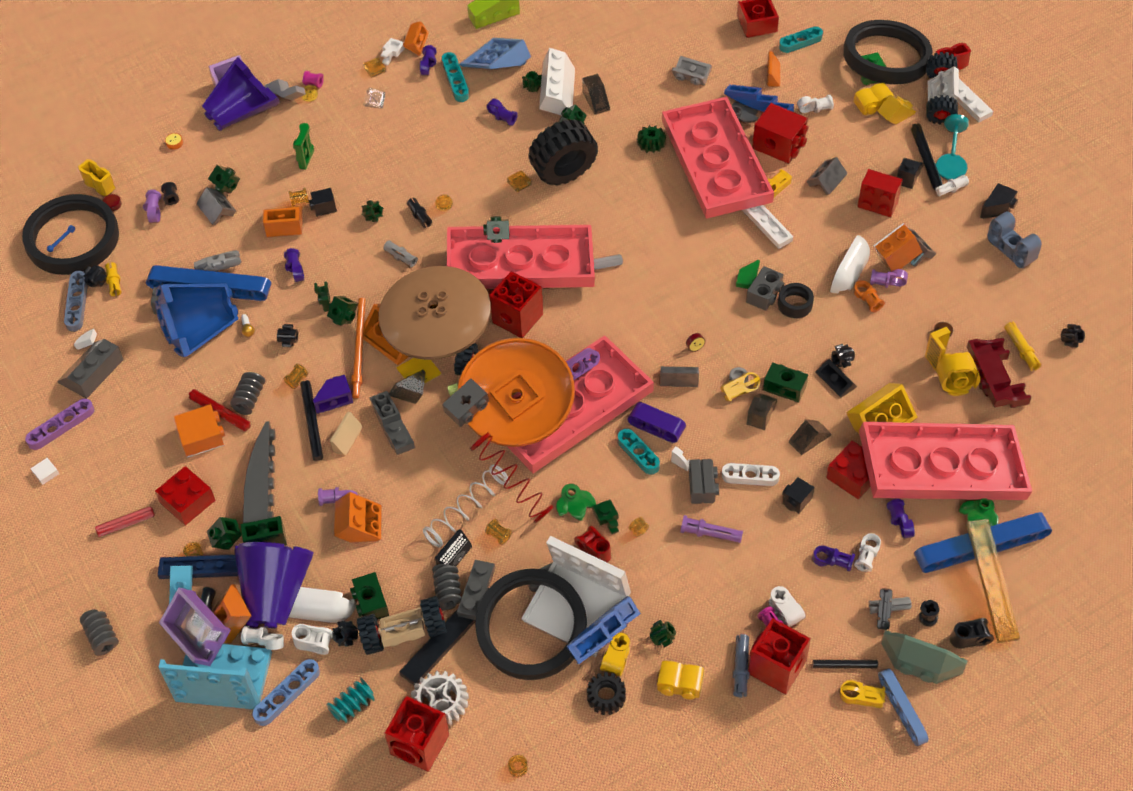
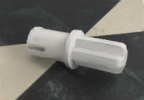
[935,175,969,196]

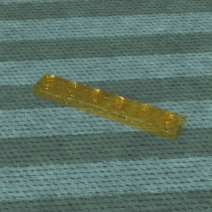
[966,519,1020,643]

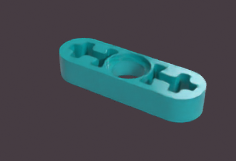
[779,27,823,53]
[618,429,660,475]

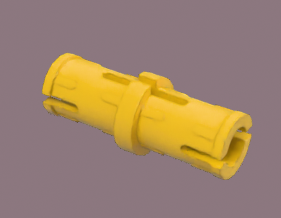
[105,262,121,297]

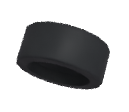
[778,283,814,319]

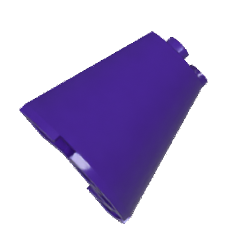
[202,57,280,131]
[234,542,314,628]

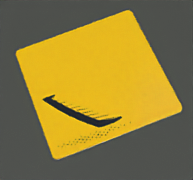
[396,358,442,390]

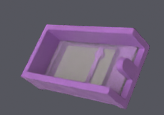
[159,587,231,666]

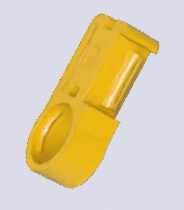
[768,169,792,198]
[720,372,760,401]
[839,680,886,708]

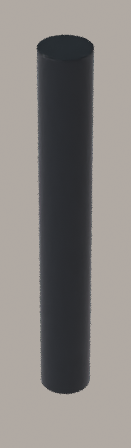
[813,660,878,668]

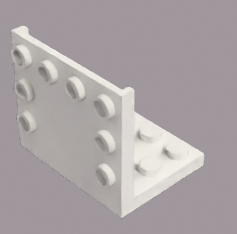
[521,536,631,657]

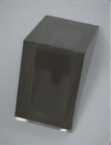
[389,370,426,404]
[789,419,831,455]

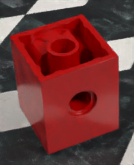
[752,103,809,164]
[489,271,543,338]
[749,618,811,695]
[384,696,449,772]

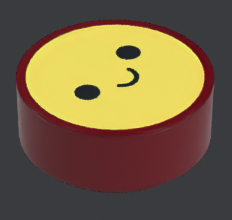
[686,333,705,352]

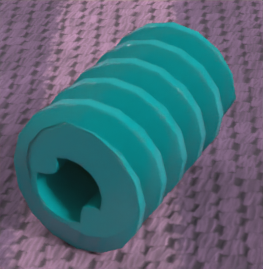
[326,677,375,723]

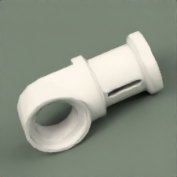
[797,95,834,113]
[854,533,881,572]
[241,626,284,650]

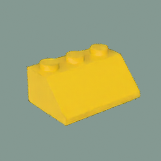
[846,383,918,434]

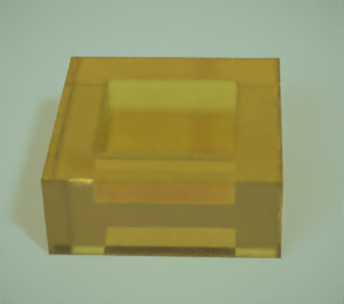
[364,57,386,78]
[507,170,531,192]

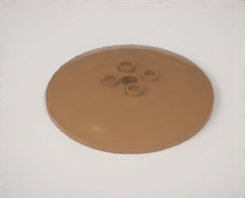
[379,266,491,360]

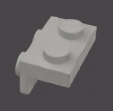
[672,56,712,85]

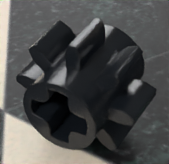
[83,265,107,288]
[277,324,298,347]
[1061,324,1085,347]
[831,344,855,368]
[332,621,358,647]

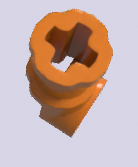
[854,280,885,312]

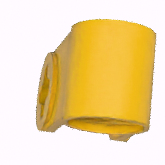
[600,633,630,677]

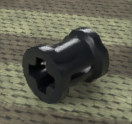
[161,182,179,205]
[919,600,940,627]

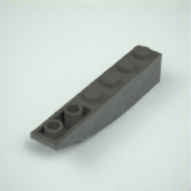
[243,421,276,524]

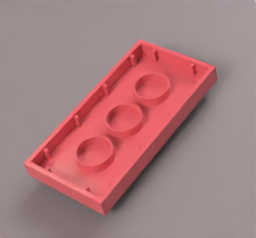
[662,97,774,219]
[447,225,595,289]
[507,335,654,473]
[859,422,1033,500]

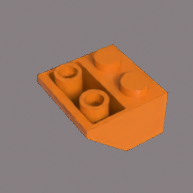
[263,206,302,237]
[334,492,382,543]
[205,584,251,644]

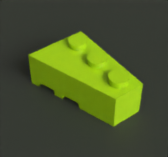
[467,0,520,29]

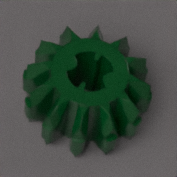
[637,125,666,154]

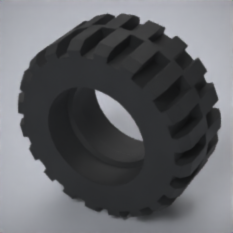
[528,119,598,185]

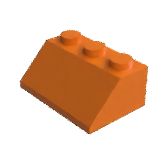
[363,304,409,365]

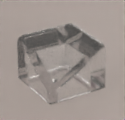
[364,88,386,109]

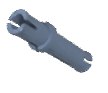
[732,634,750,698]

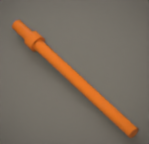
[351,298,366,399]

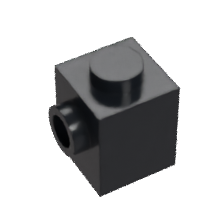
[309,188,337,217]
[782,477,814,514]

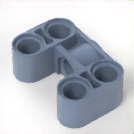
[987,211,1042,268]

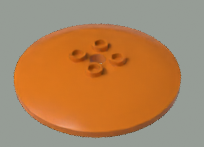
[458,338,575,447]

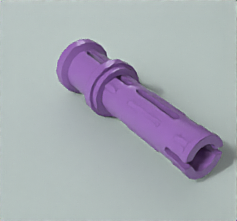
[680,515,743,543]

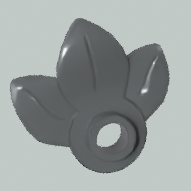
[732,101,758,123]

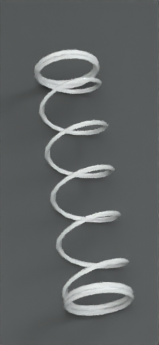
[423,464,509,548]

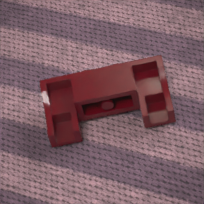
[967,338,1032,408]

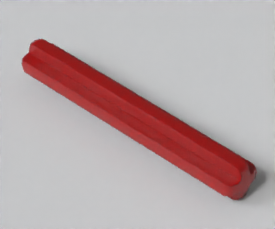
[188,389,251,431]

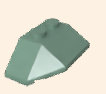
[881,630,968,684]

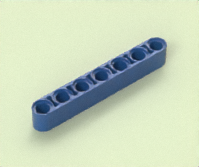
[146,265,271,301]
[914,512,1052,573]

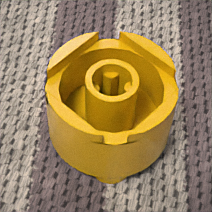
[936,352,980,396]

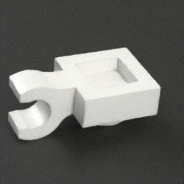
[381,38,405,65]

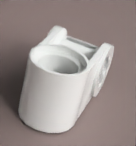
[769,586,806,627]
[291,624,333,655]

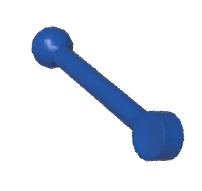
[47,225,75,252]

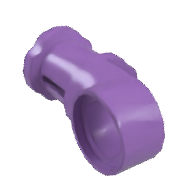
[143,190,161,223]
[870,269,908,288]
[318,487,358,506]

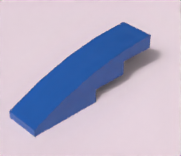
[724,85,794,112]
[566,596,641,664]

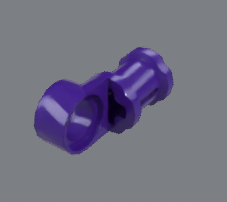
[420,45,437,75]
[486,98,518,126]
[284,248,305,282]
[886,499,915,538]
[812,545,855,572]

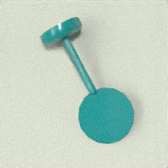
[936,114,969,180]

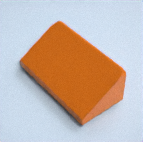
[403,21,429,56]
[767,51,780,87]

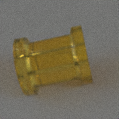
[288,188,309,206]
[284,364,309,389]
[485,519,512,545]

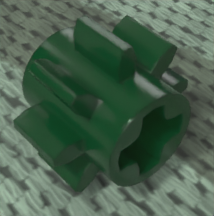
[522,71,542,92]
[361,200,384,222]
[649,619,676,647]

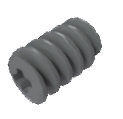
[230,372,266,415]
[432,564,462,611]
[79,609,119,656]

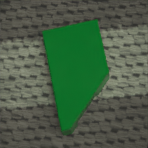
[736,260,760,289]

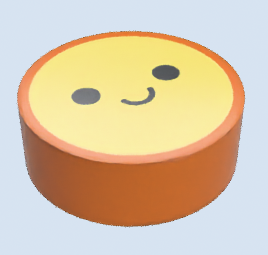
[165,133,183,150]

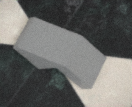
[265,79,306,100]

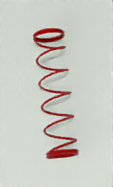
[470,432,554,523]

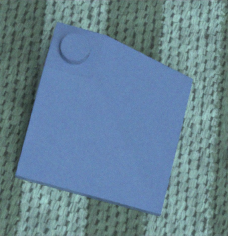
[460,38,531,69]

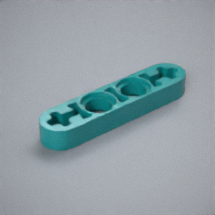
[442,52,469,102]

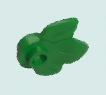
[556,484,596,521]
[959,498,999,529]

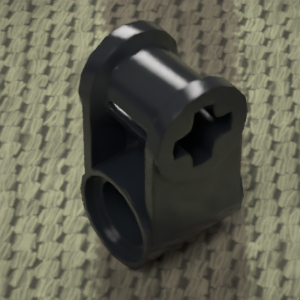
[950,618,994,649]

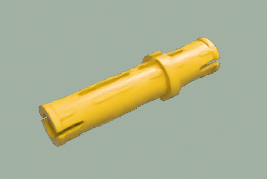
[1004,321,1042,371]

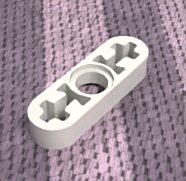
[722,463,780,486]

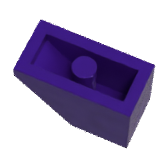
[313,375,353,414]

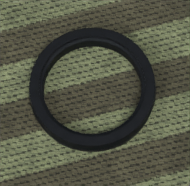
[843,20,933,84]
[22,194,119,275]
[476,569,587,680]

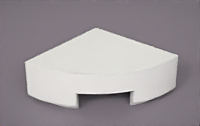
[74,329,97,350]
[671,446,690,471]

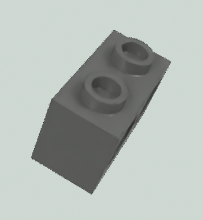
[746,266,785,311]

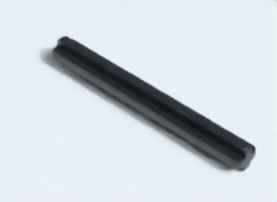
[911,123,943,190]
[300,380,323,461]

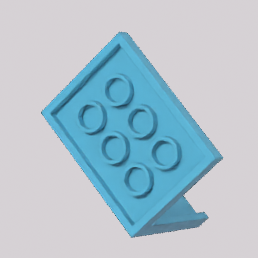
[158,642,272,710]

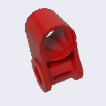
[574,525,611,563]

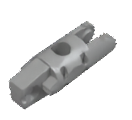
[194,250,241,272]

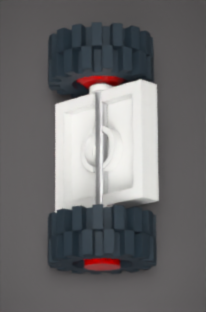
[926,52,959,125]

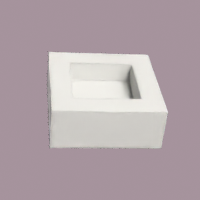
[30,458,59,485]

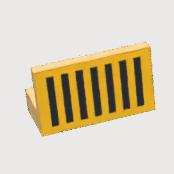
[925,327,951,371]

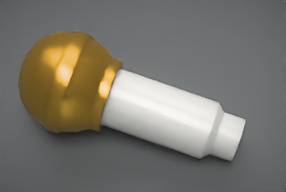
[241,314,255,337]

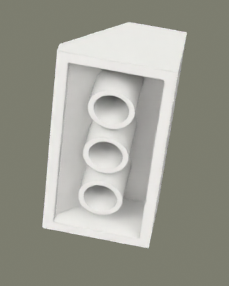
[539,48,575,116]

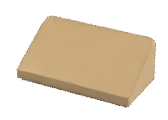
[330,411,362,456]

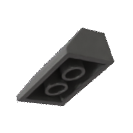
[58,339,124,399]

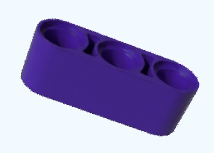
[628,402,686,443]

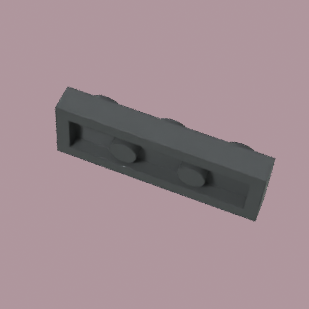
[457,560,495,620]

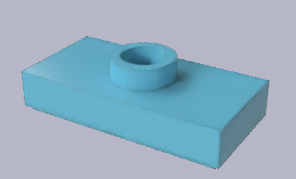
[169,566,193,604]

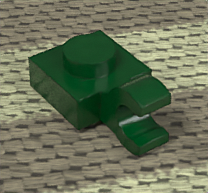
[314,282,331,312]
[592,499,619,534]

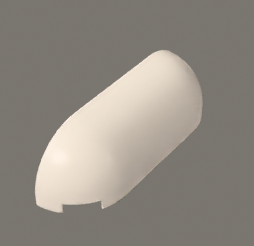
[830,235,870,294]
[289,587,356,623]

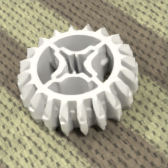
[411,670,469,726]

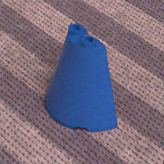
[155,284,238,357]

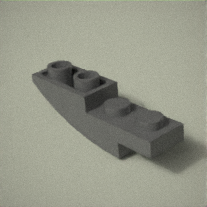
[369,391,415,455]

